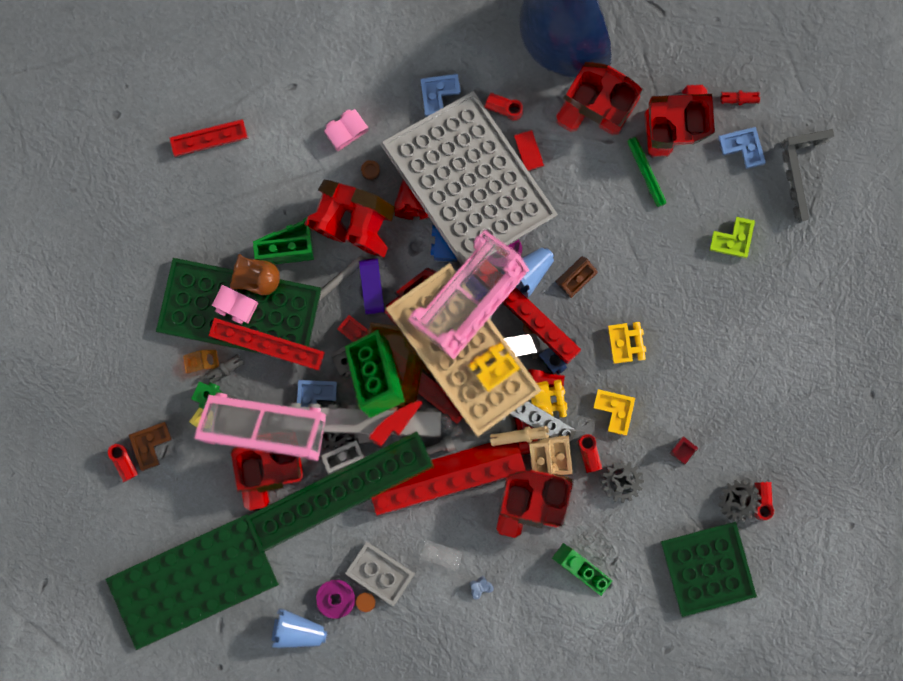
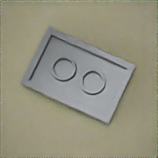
[345,542,415,606]

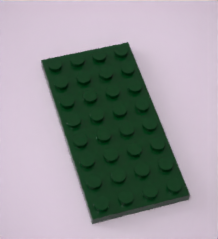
[156,258,322,355]
[106,514,279,650]

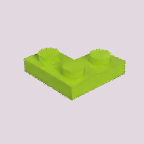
[709,217,755,259]

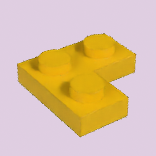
[593,389,635,436]

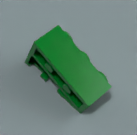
[253,217,314,265]

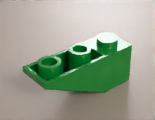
[552,543,613,596]

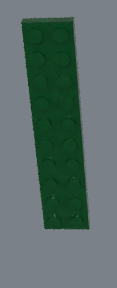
[245,431,434,553]

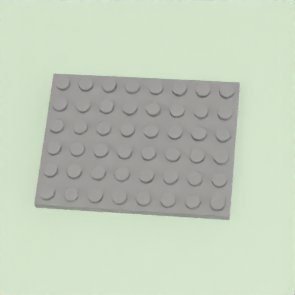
[381,91,558,265]

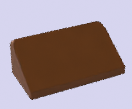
[555,256,598,298]

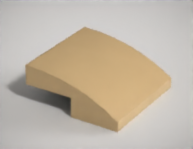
[529,435,573,479]

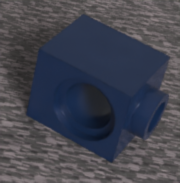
[539,348,567,375]

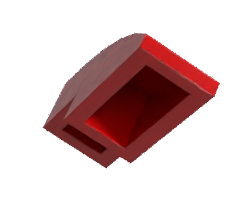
[369,401,422,447]

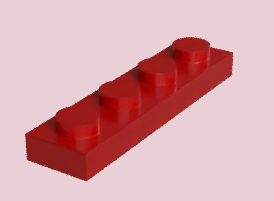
[169,119,248,157]

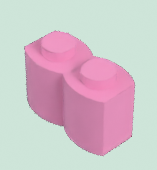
[324,109,368,152]
[212,285,258,325]

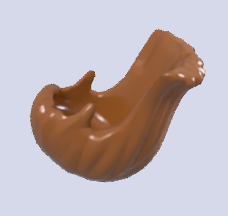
[230,254,280,295]

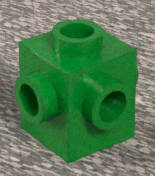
[191,381,223,411]

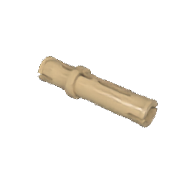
[490,426,549,446]

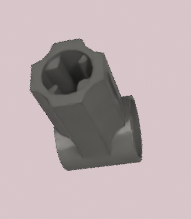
[480,414,517,436]

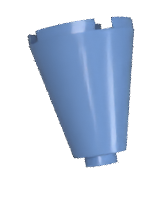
[501,248,554,298]
[271,609,327,648]

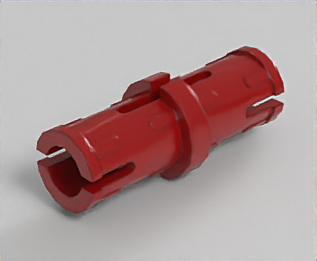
[721,90,760,105]

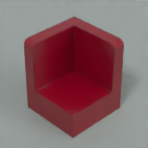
[670,436,698,465]

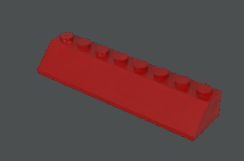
[372,442,526,516]

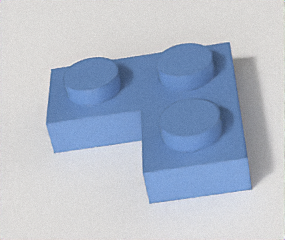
[420,74,460,117]
[718,127,766,169]
[297,380,337,407]

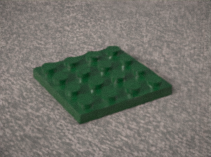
[660,522,757,617]

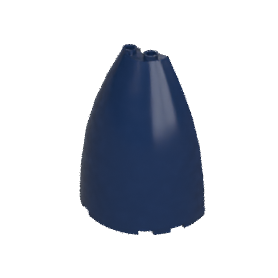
[520,0,611,77]

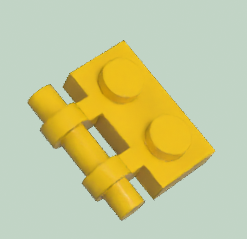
[608,322,646,364]
[468,342,520,392]
[531,380,567,417]

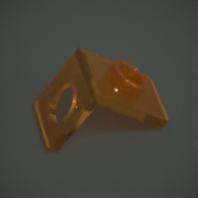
[183,350,219,374]

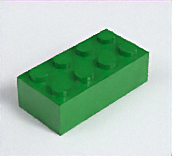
[345,330,405,418]

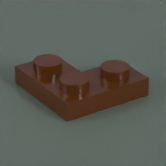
[129,422,172,471]

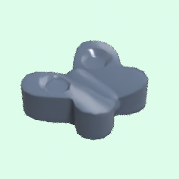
[470,576,494,599]

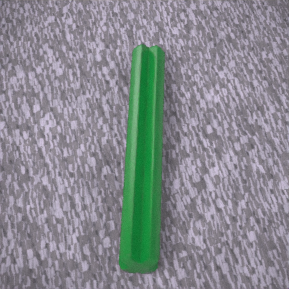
[627,137,666,207]

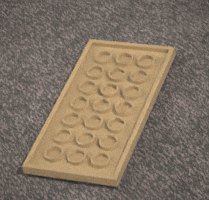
[386,264,541,437]

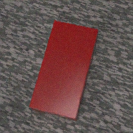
[514,130,544,171]

